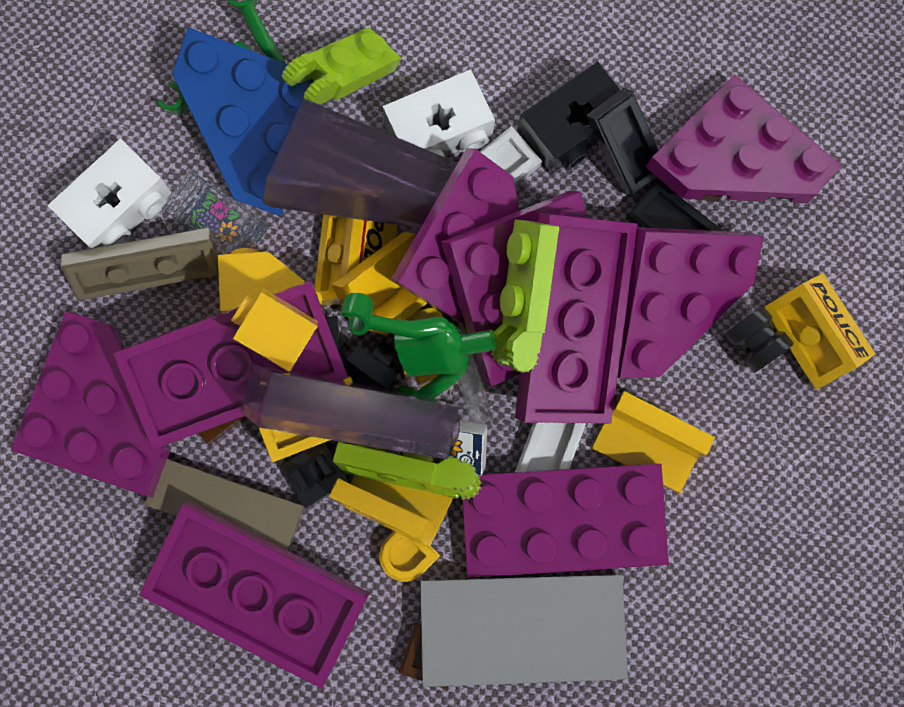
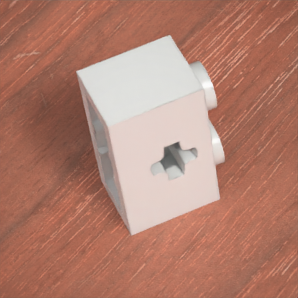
[383,69,495,173]
[47,139,172,249]

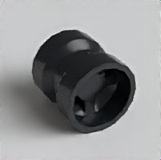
[724,305,794,373]

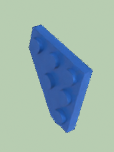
[172,27,320,217]

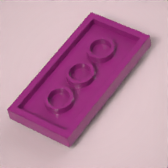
[515,213,638,424]
[113,280,348,450]
[462,463,669,578]
[139,500,370,689]

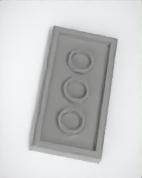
[420,575,628,687]

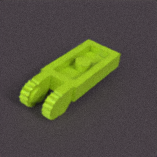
[282,27,401,108]
[491,219,559,373]
[333,439,482,500]

